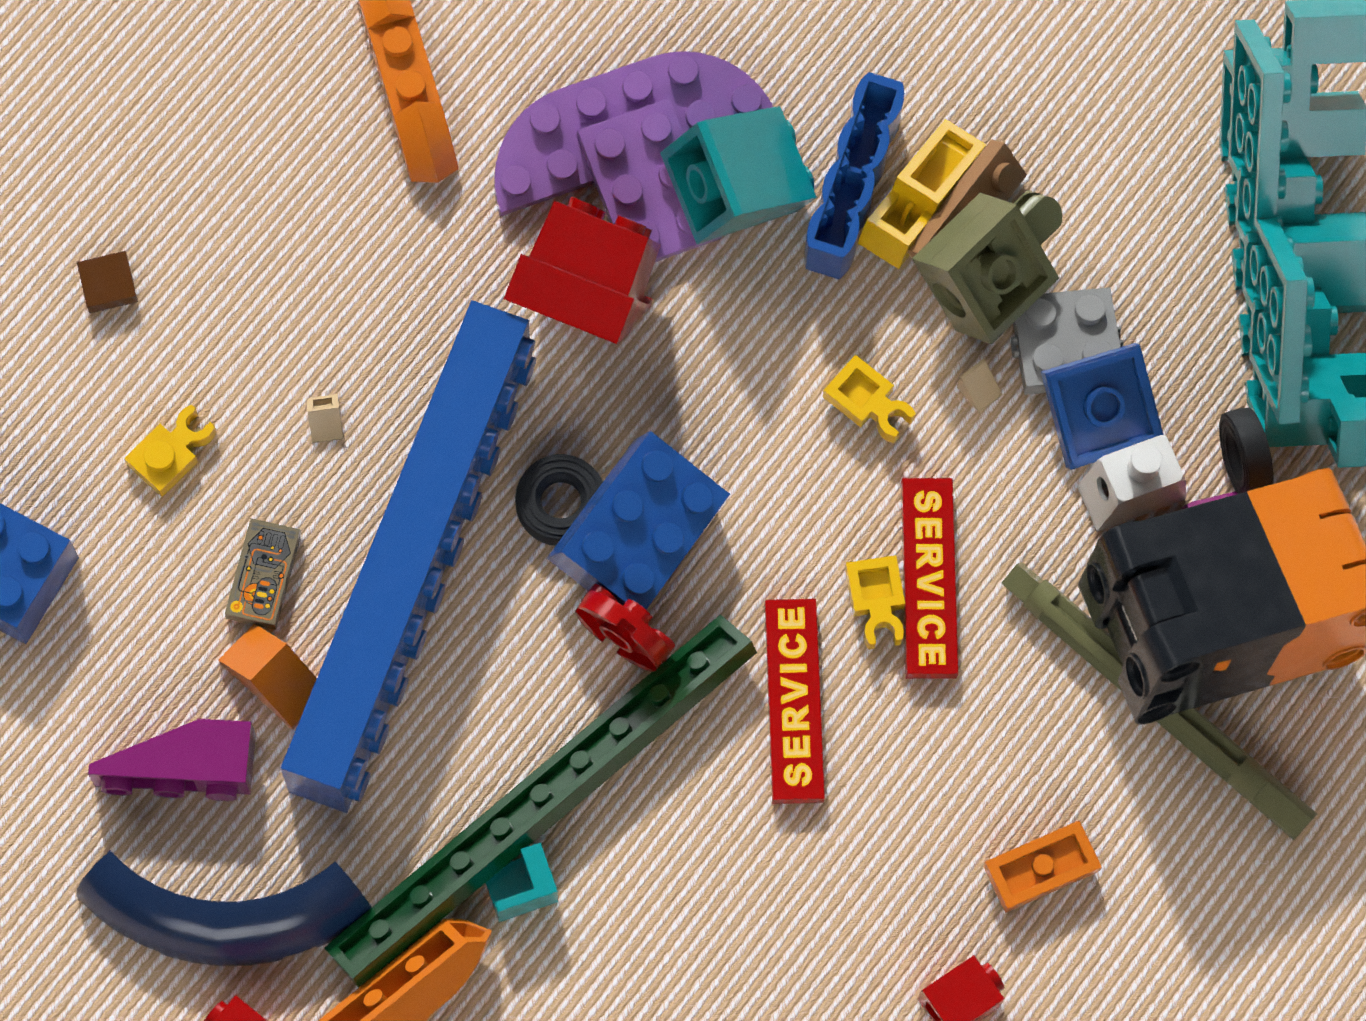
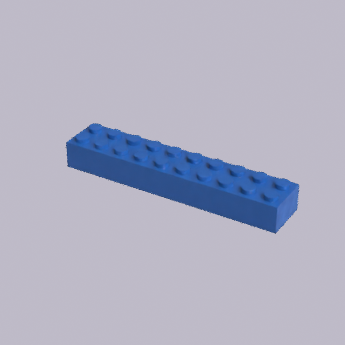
[280,300,536,813]

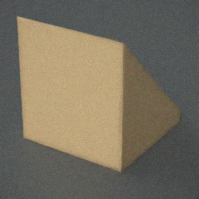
[957,358,1003,413]
[306,394,344,443]

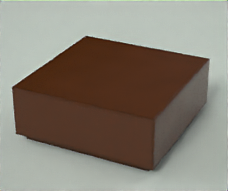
[77,251,138,314]

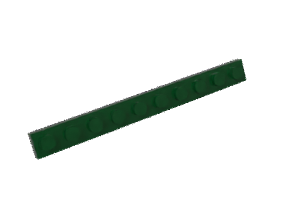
[324,614,757,988]

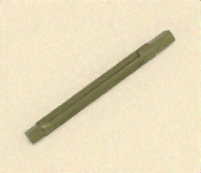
[1001,562,1317,840]

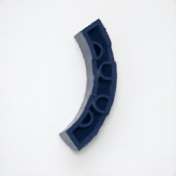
[76,850,372,966]

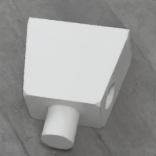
[1078,435,1186,532]

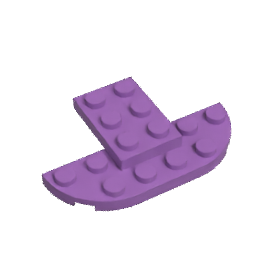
[494,51,773,262]

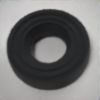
[1219,408,1274,494]
[515,454,603,546]

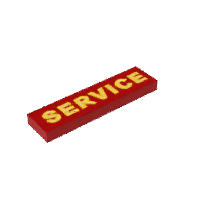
[901,478,958,679]
[764,599,825,804]

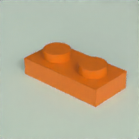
[983,820,1102,913]

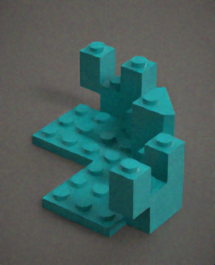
[1219,0,1366,468]

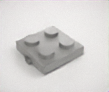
[1011,287,1123,395]

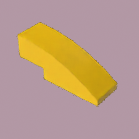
[858,119,986,269]

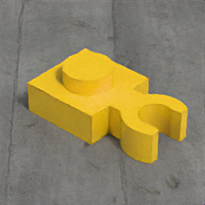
[822,354,916,443]
[124,405,217,497]
[845,555,905,650]

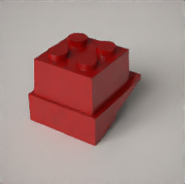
[503,197,661,345]

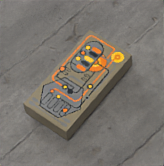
[225,518,302,630]

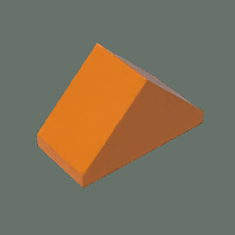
[218,624,317,730]

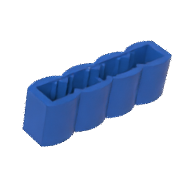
[804,72,904,279]

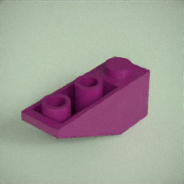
[88,719,256,801]

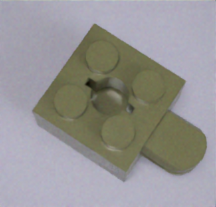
[912,190,1062,344]

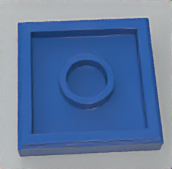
[1041,343,1164,470]

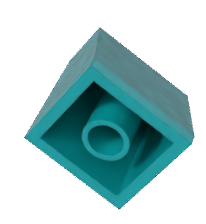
[660,106,817,245]

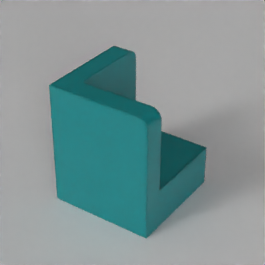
[485,842,558,922]

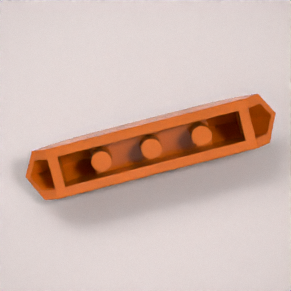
[357,0,459,183]
[318,918,492,1021]

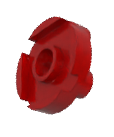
[575,584,676,672]

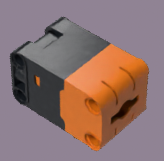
[1078,468,1366,725]

